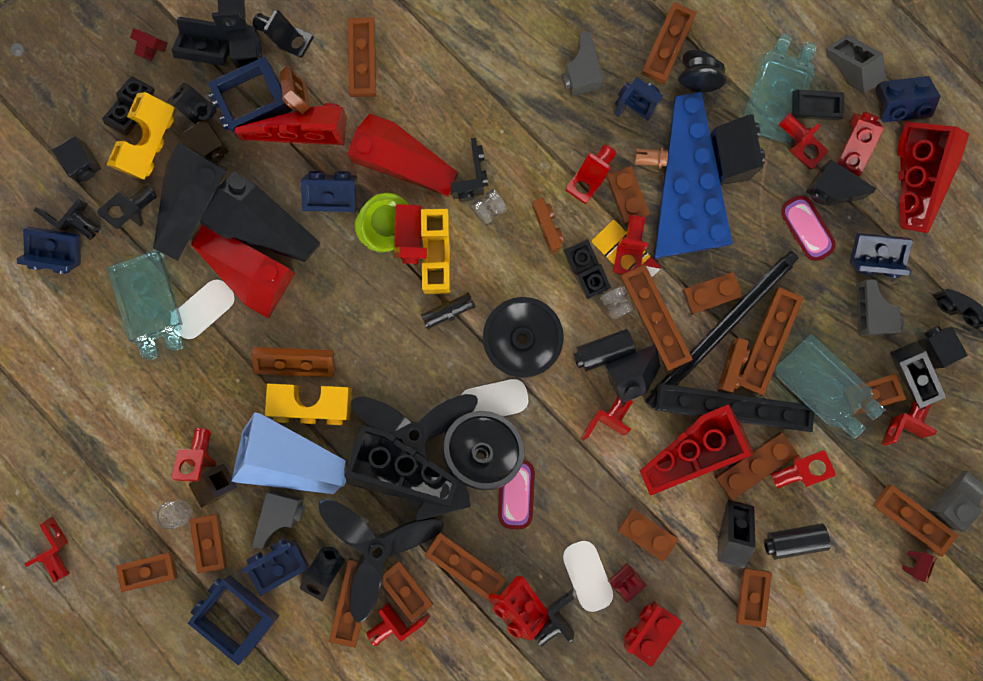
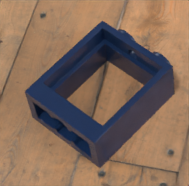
[208,56,293,137]
[188,575,279,666]

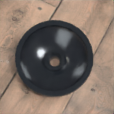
[483,297,564,378]
[443,411,524,490]

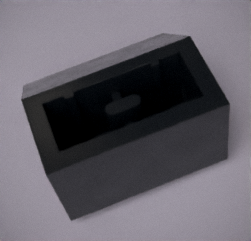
[710,114,765,185]

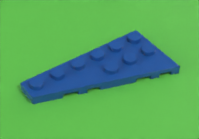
[654,92,733,259]

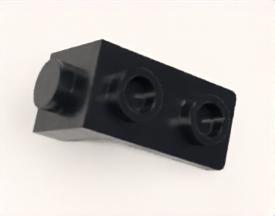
[451,138,488,202]

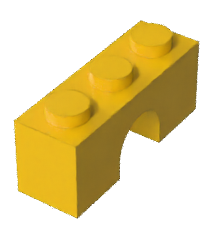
[107,92,175,180]
[421,209,451,294]
[265,384,352,425]

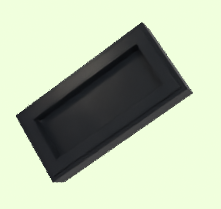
[792,89,844,120]

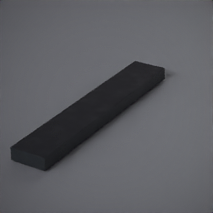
[654,383,815,432]

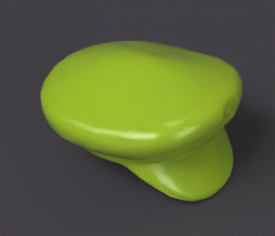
[355,193,409,253]

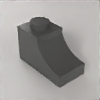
[562,31,604,97]
[826,35,885,93]
[856,280,904,336]
[929,471,983,532]
[252,491,305,549]

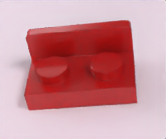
[488,576,550,641]
[623,601,682,667]

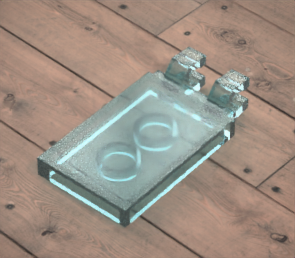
[743,33,817,144]
[107,250,184,360]
[773,334,885,439]

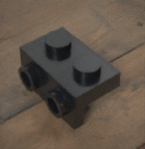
[171,17,230,66]

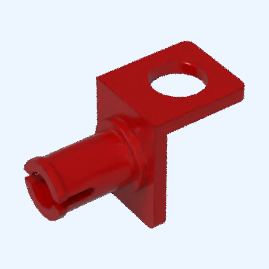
[778,112,828,170]
[565,145,616,204]
[613,215,649,275]
[580,396,633,441]
[881,400,937,446]
[172,428,216,481]
[771,450,836,489]
[24,517,70,583]
[366,602,430,646]

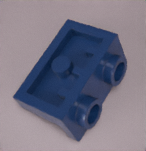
[301,171,357,212]

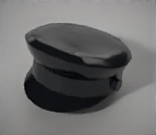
[678,49,726,93]

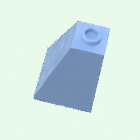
[232,412,346,494]

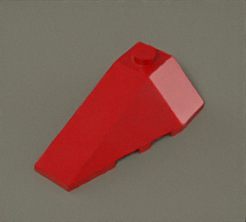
[235,103,347,146]
[347,113,458,197]
[898,121,969,233]
[191,225,295,318]
[640,404,754,496]

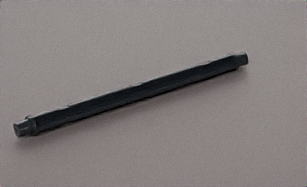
[644,251,799,409]

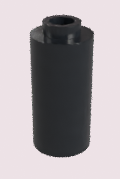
[573,329,636,372]
[764,523,831,560]

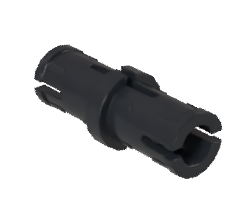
[421,292,476,330]

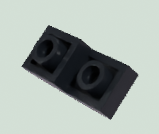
[102,76,155,136]
[563,239,611,299]
[932,289,983,329]

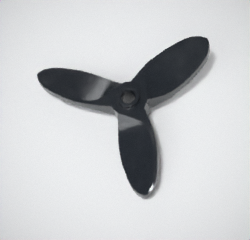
[351,394,478,509]
[319,499,444,623]

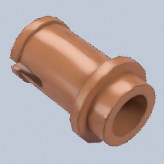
[635,147,668,169]

